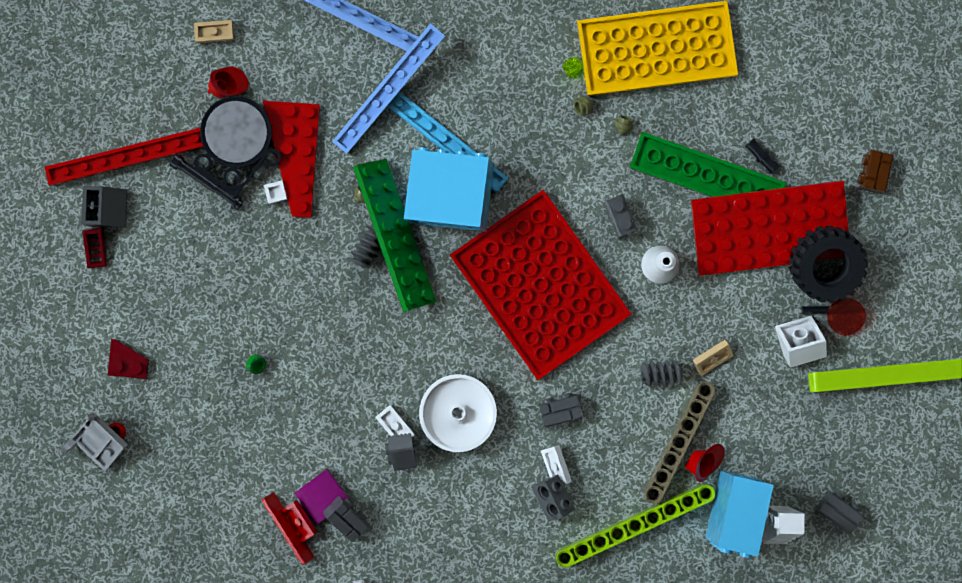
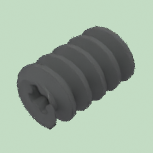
[347,225,381,268]
[641,361,682,386]

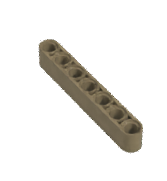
[643,382,715,504]

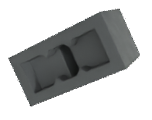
[532,474,575,522]

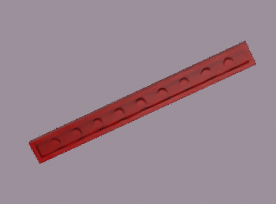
[44,128,204,186]

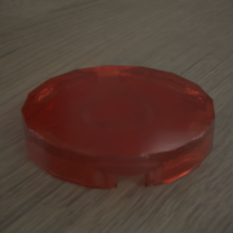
[827,297,866,336]

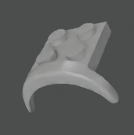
[59,413,128,471]

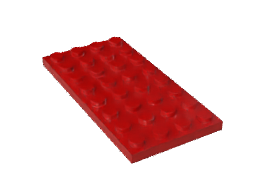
[690,180,849,276]

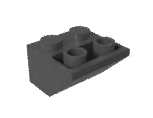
[81,186,127,228]

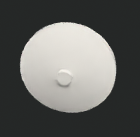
[419,374,497,452]

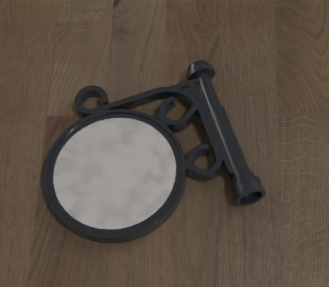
[169,96,282,210]

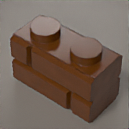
[857,150,894,194]

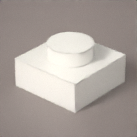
[264,181,288,204]

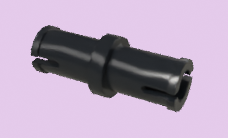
[745,138,780,174]

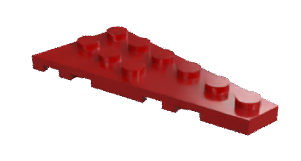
[263,100,320,218]

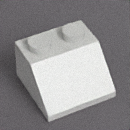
[775,316,827,368]

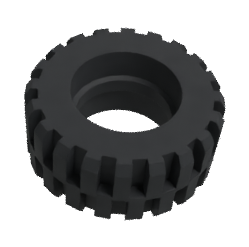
[789,225,868,303]

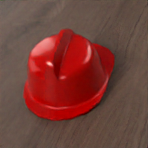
[207,66,249,99]
[685,444,725,482]

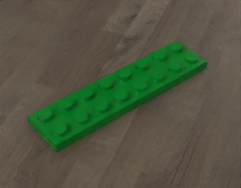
[629,132,786,197]
[353,159,436,313]

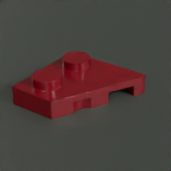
[108,339,149,379]

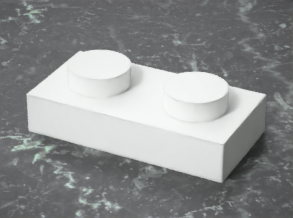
[375,405,415,436]
[541,445,572,485]

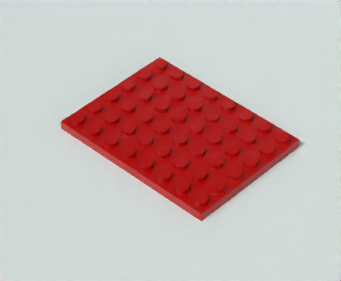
[449,190,632,381]

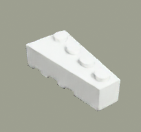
[763,506,804,544]

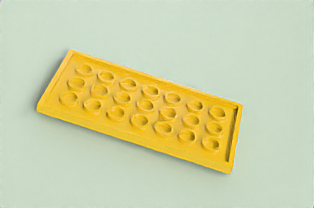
[577,1,738,96]

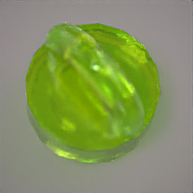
[562,57,582,78]

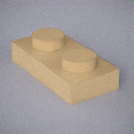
[194,20,234,43]
[693,340,733,376]

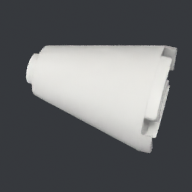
[641,246,679,284]

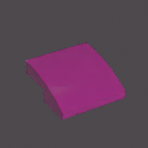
[294,468,350,524]

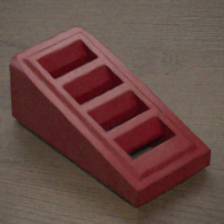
[82,227,107,268]

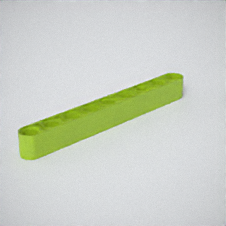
[808,358,962,392]
[555,484,715,568]

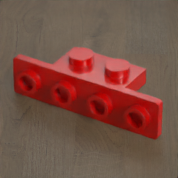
[262,492,318,565]

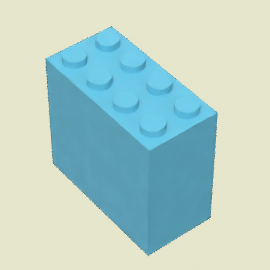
[404,147,494,232]
[705,470,774,559]

